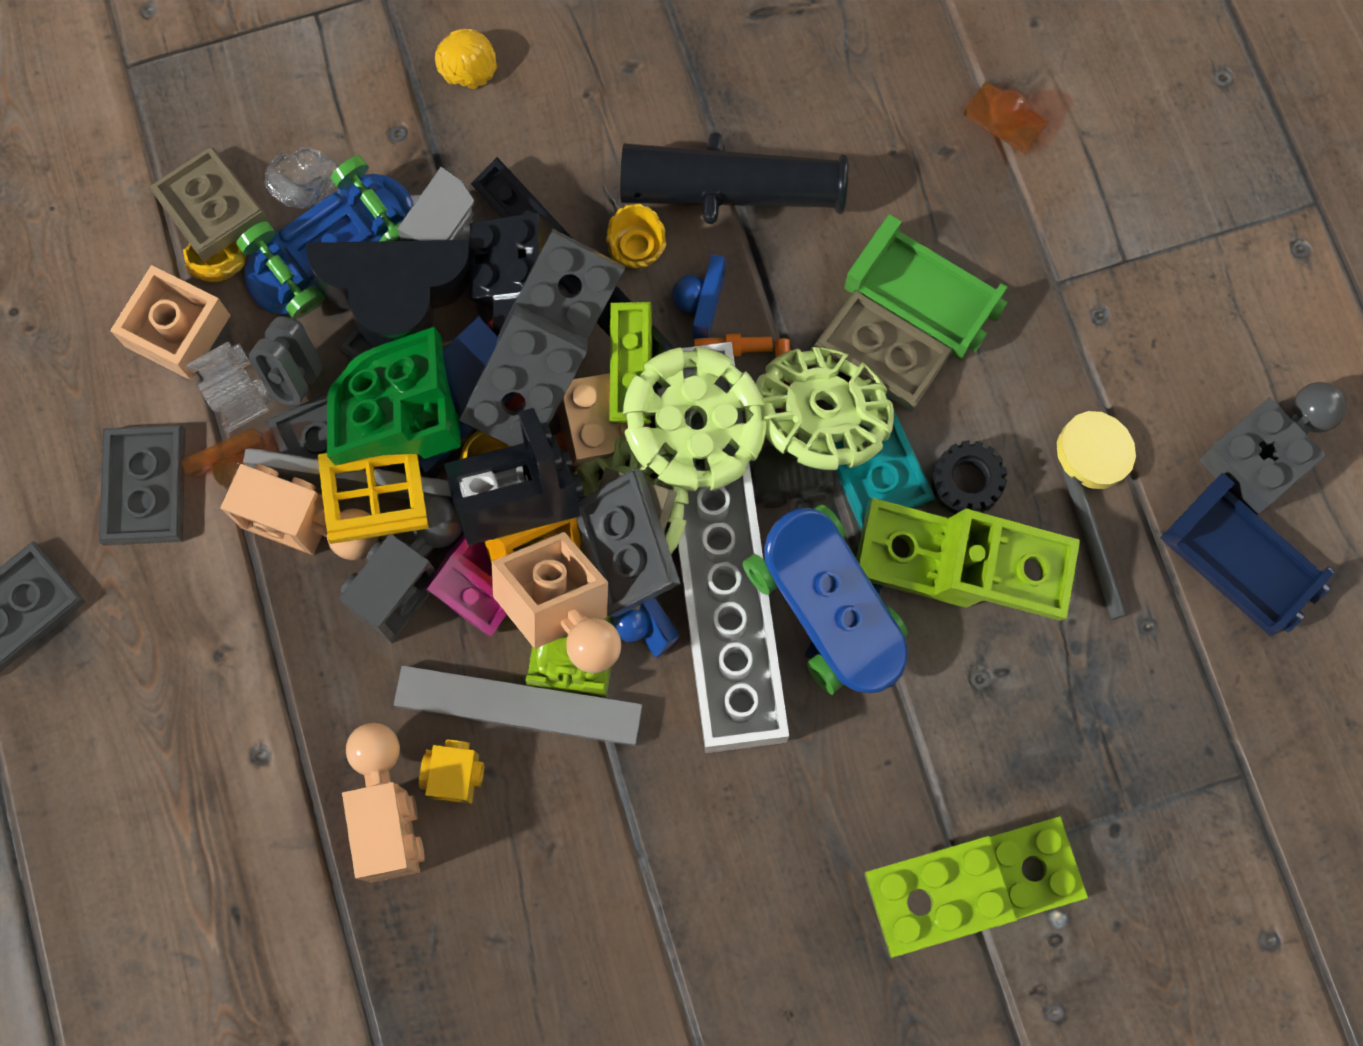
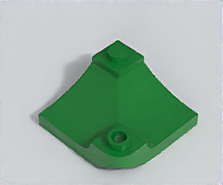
[327,327,461,466]

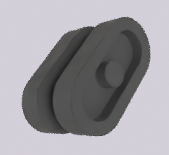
[249,316,323,407]

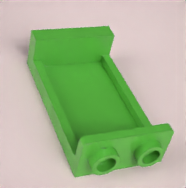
[844,214,1008,361]

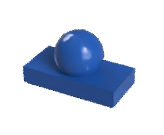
[672,254,726,339]
[610,598,680,658]

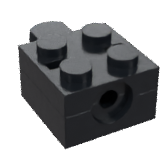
[469,212,561,333]

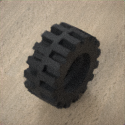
[932,440,1007,514]

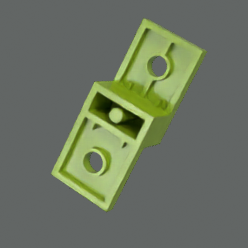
[856,498,1080,621]
[864,816,1088,958]

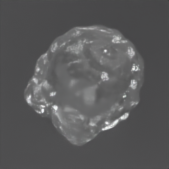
[264,146,339,209]

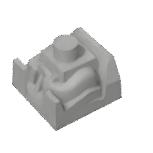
[397,167,475,241]

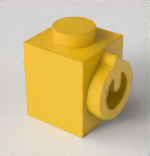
[419,740,484,804]

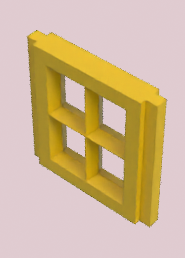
[318,453,429,544]

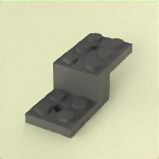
[459,229,625,446]

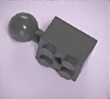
[1199,382,1347,515]
[339,497,463,643]

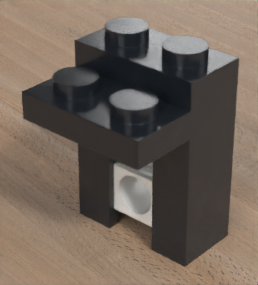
[444,408,584,546]

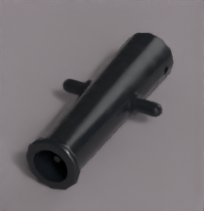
[620,132,849,224]

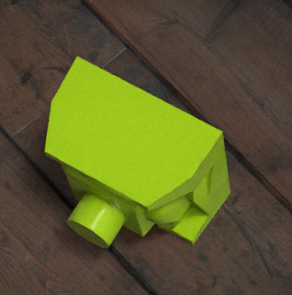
[526,616,611,697]

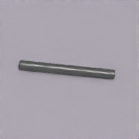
[1062,469,1127,620]

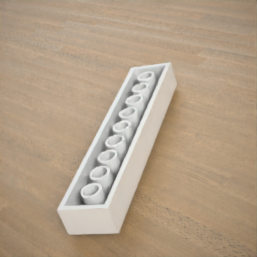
[657,342,789,753]

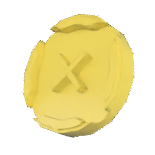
[1057,411,1136,489]

